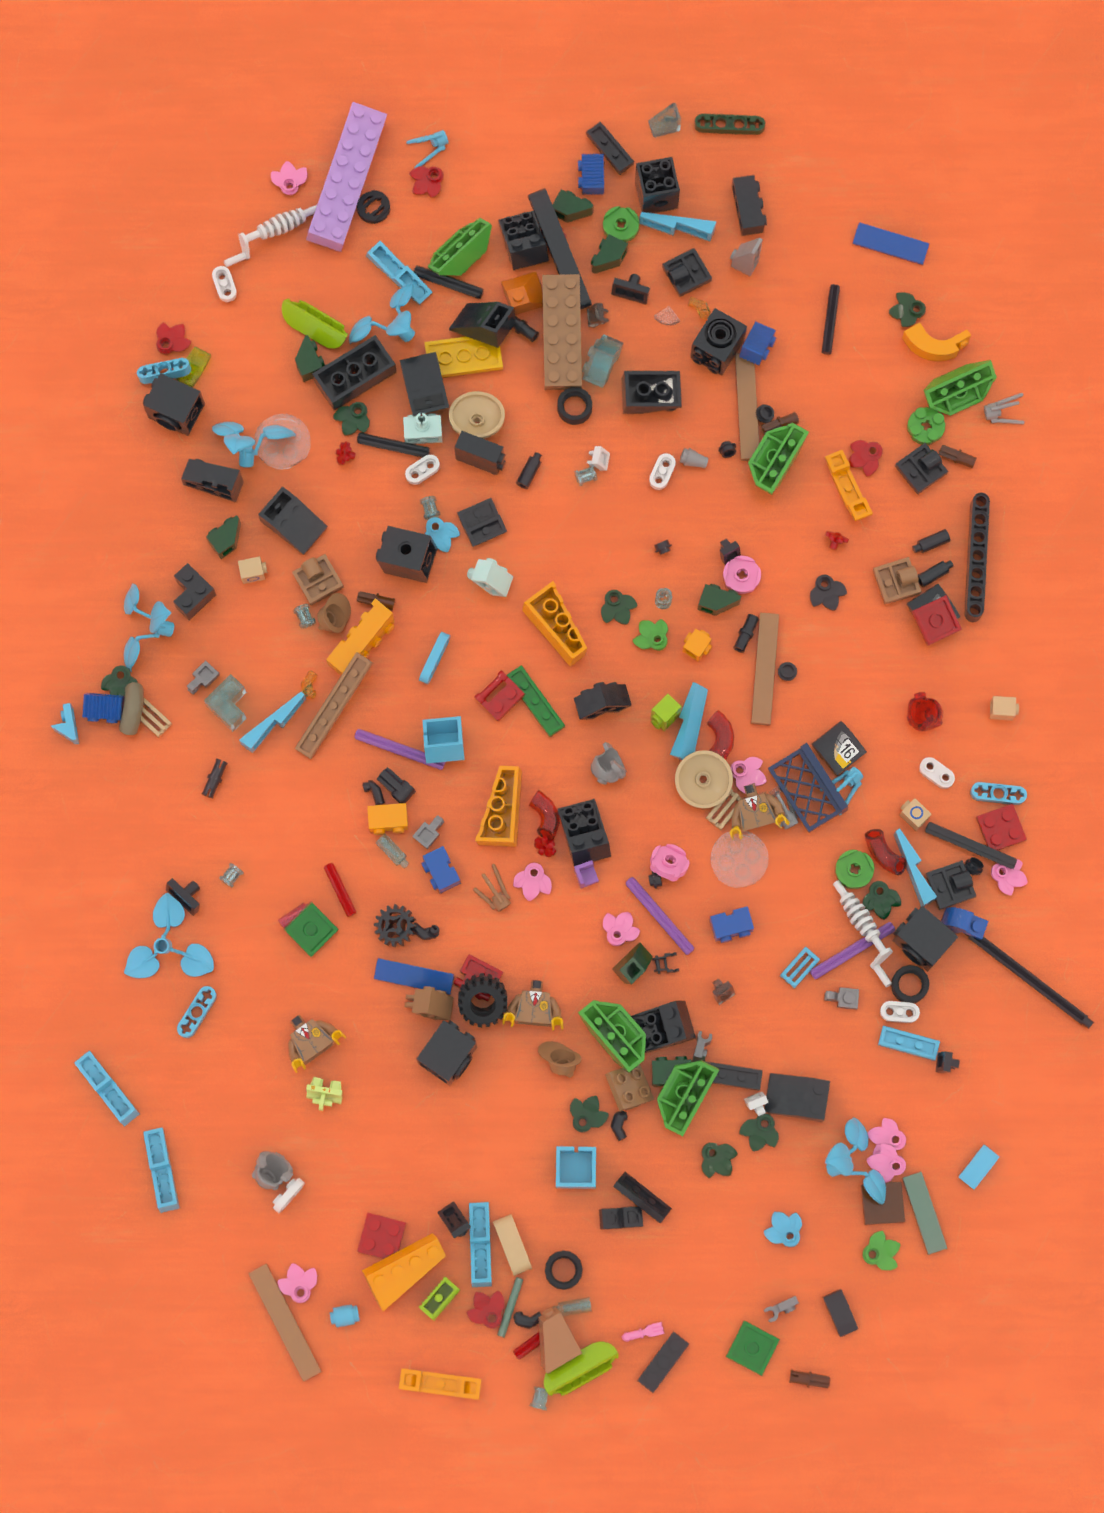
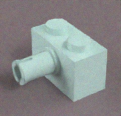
[403,413,443,444]
[467,558,514,597]

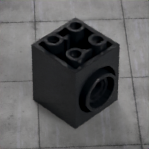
[635,157,680,213]
[690,308,747,375]
[143,373,205,436]
[376,526,438,583]
[893,906,958,971]
[416,1020,477,1086]

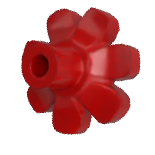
[335,442,356,465]
[825,531,849,550]
[534,836,556,857]

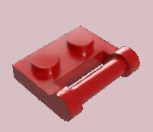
[475,670,526,721]

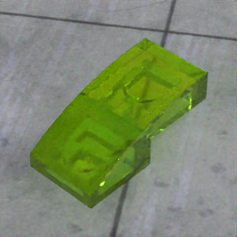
[176,346,211,388]

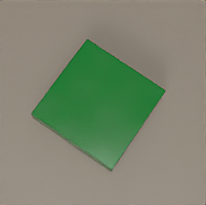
[283,902,339,957]
[726,1321,780,1376]

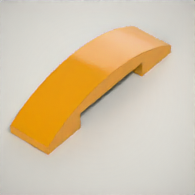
[825,450,873,521]
[399,1369,482,1400]

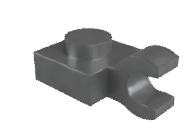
[187,661,220,695]
[412,815,445,850]
[824,987,859,1010]
[692,1031,712,1062]
[764,1296,799,1322]

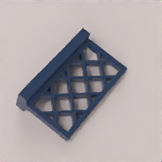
[768,743,848,833]

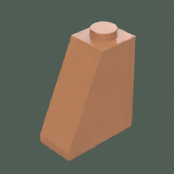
[539,1307,582,1374]

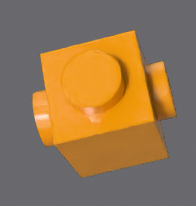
[683,629,712,662]

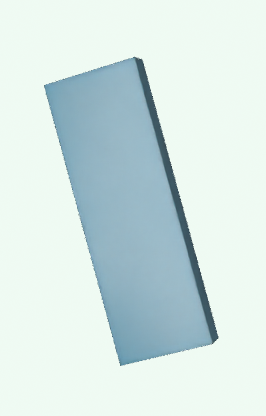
[878,1026,940,1061]

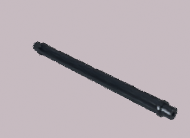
[964,933,1094,1029]

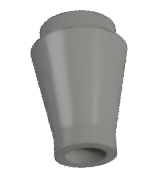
[680,448,709,468]

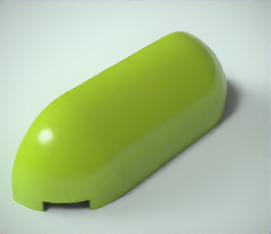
[282,299,348,349]
[544,1342,619,1396]

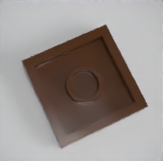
[861,1182,905,1225]

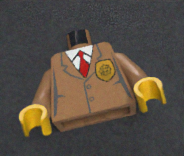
[730,783,789,840]
[502,980,563,1030]
[288,1015,346,1073]

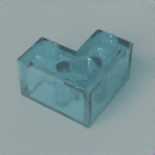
[582,334,624,388]
[204,674,247,732]

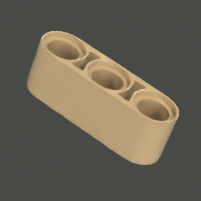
[493,1214,532,1276]

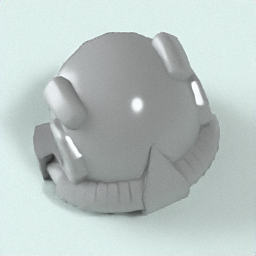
[591,742,627,785]
[252,1151,293,1190]

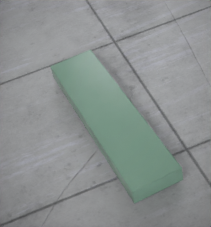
[902,1172,947,1255]

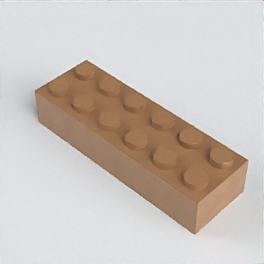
[542,274,582,390]

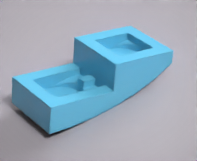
[959,1144,1000,1189]

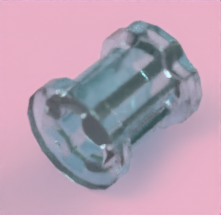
[574,464,598,486]
[420,496,440,520]
[655,588,672,609]
[293,604,316,628]
[219,863,244,888]
[529,1386,548,1411]

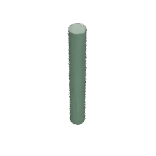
[497,1277,523,1338]

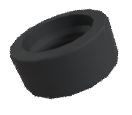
[557,387,592,425]
[891,965,930,1003]
[545,1251,583,1290]

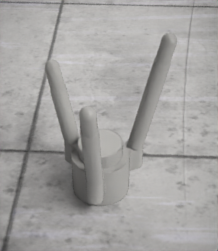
[984,393,1025,424]
[776,787,799,830]

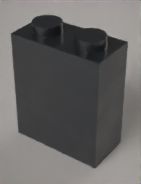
[454,431,506,475]

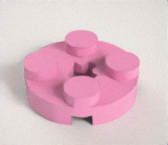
[723,556,761,594]
[650,844,689,881]

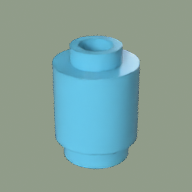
[330,1304,360,1328]

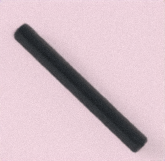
[925,822,1017,869]

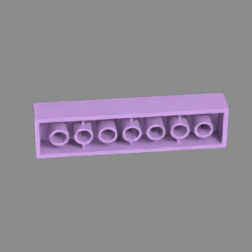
[306,102,387,252]

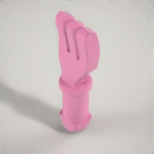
[622,1322,665,1342]

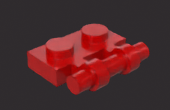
[454,954,503,1002]

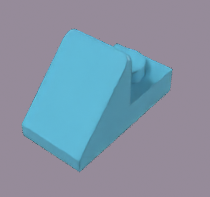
[51,703,79,744]

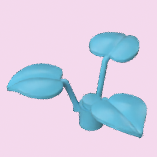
[349,284,415,344]
[212,422,296,467]
[124,583,174,672]
[124,893,214,978]
[825,1117,886,1205]

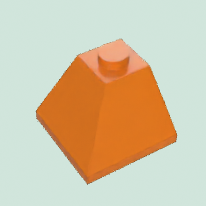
[501,271,543,315]

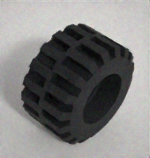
[458,973,508,1027]

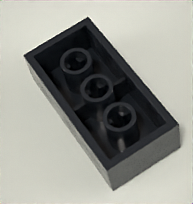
[312,335,397,411]

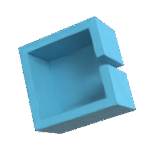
[423,716,465,764]
[556,1146,596,1189]

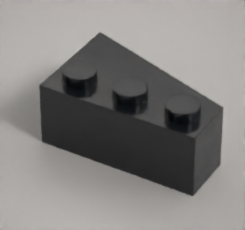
[181,459,244,502]

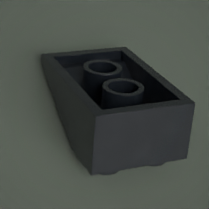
[621,371,682,414]
[764,1073,830,1122]

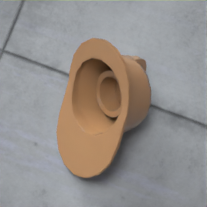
[317,593,351,633]
[538,1041,582,1078]

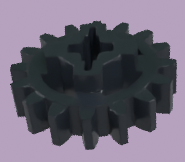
[374,904,417,947]

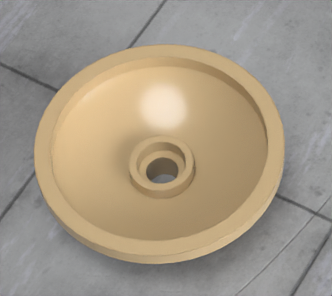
[449,391,505,439]
[675,750,733,808]

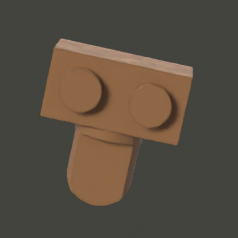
[404,986,454,1020]

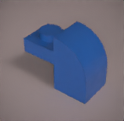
[941,907,988,940]

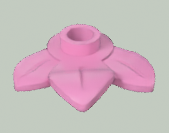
[271,161,307,195]
[731,757,767,794]
[991,859,1028,896]
[513,863,552,901]
[603,912,640,946]
[867,1118,906,1155]
[866,1144,906,1183]
[278,1263,317,1303]

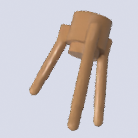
[473,864,511,912]

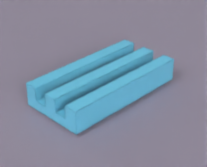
[780,946,820,989]

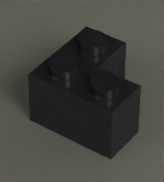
[173,563,216,620]
[574,682,632,720]

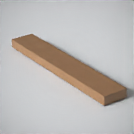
[735,353,759,461]
[751,613,779,726]
[295,652,373,759]
[248,1264,322,1382]

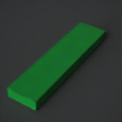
[507,665,565,738]

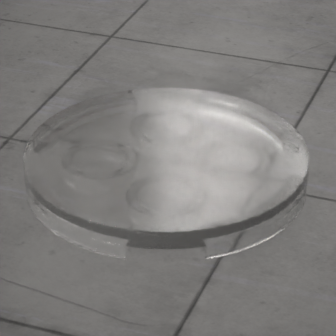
[254,414,311,469]
[710,830,769,888]

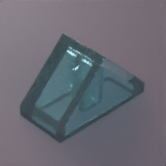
[648,103,681,137]

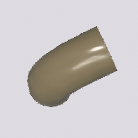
[119,682,144,735]

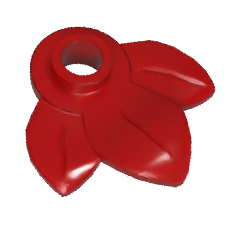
[409,166,444,198]
[156,322,191,354]
[849,440,883,476]
[467,1291,505,1329]

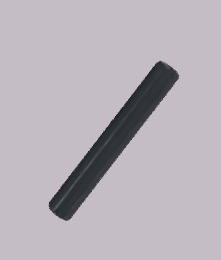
[414,265,483,299]
[822,284,840,355]
[357,432,430,457]

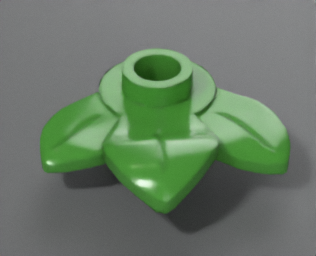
[632,619,668,651]
[862,1231,901,1271]

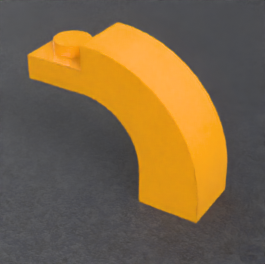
[902,323,971,361]

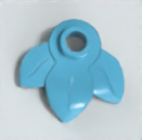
[425,517,460,553]
[764,1212,802,1247]

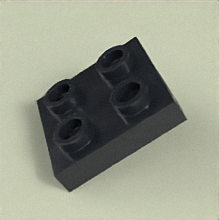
[662,248,712,297]
[895,443,948,495]
[925,860,976,910]

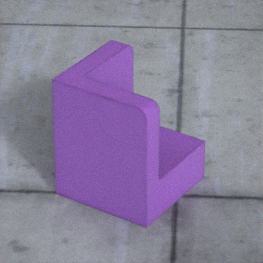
[574,860,599,888]

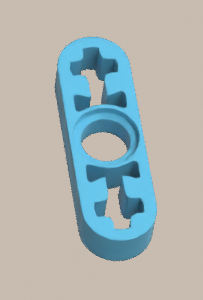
[137,358,191,384]
[419,632,451,684]
[970,782,1027,805]
[177,986,217,1038]

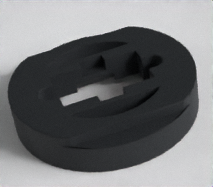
[357,190,390,224]

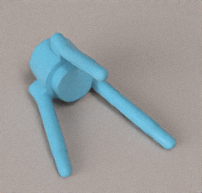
[406,130,448,168]
[820,767,864,815]

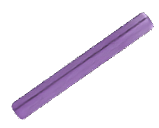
[355,729,445,770]
[625,877,694,955]
[810,922,895,979]

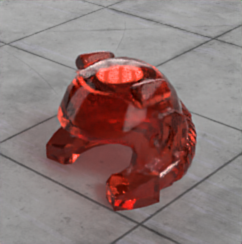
[907,692,943,732]

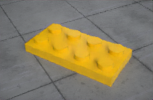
[425,337,503,378]

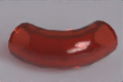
[707,710,735,760]
[528,790,560,840]
[865,829,906,876]

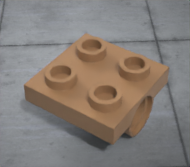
[292,554,344,605]
[873,557,922,604]
[605,1064,654,1111]

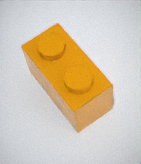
[367,803,408,835]

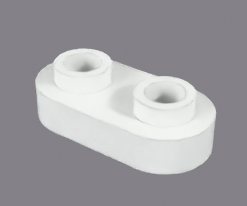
[212,266,237,302]
[649,453,676,490]
[405,455,440,485]
[919,757,955,789]
[880,1001,920,1023]
[273,1178,305,1213]

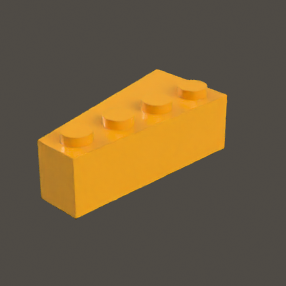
[522,581,587,667]
[326,598,395,675]
[475,766,522,847]
[362,1233,446,1311]

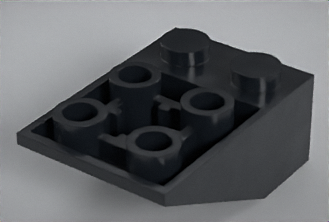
[498,211,549,270]
[449,302,516,348]
[400,352,449,416]
[258,486,328,555]
[558,799,611,866]
[631,1001,696,1053]

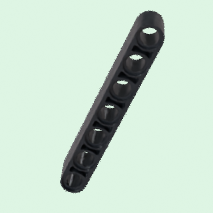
[528,188,592,310]
[964,492,990,622]

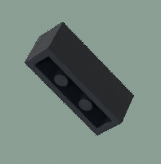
[732,175,767,236]

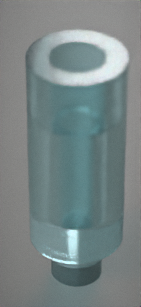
[376,834,409,868]
[551,1297,592,1316]

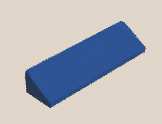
[852,223,929,265]
[374,958,454,995]

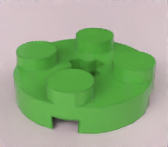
[603,206,639,242]
[907,407,945,445]
[835,850,874,889]

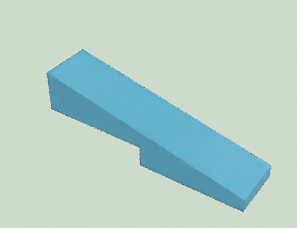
[639,212,716,241]
[366,241,432,305]
[670,682,708,760]
[239,692,306,753]
[894,829,937,907]
[74,1050,140,1127]
[143,1127,180,1213]
[469,1202,492,1287]

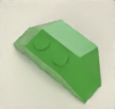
[428,218,492,276]
[923,360,997,416]
[748,423,809,494]
[578,1000,646,1073]
[657,1060,719,1136]

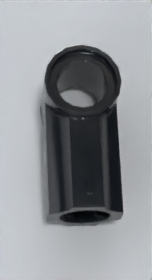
[377,767,416,804]

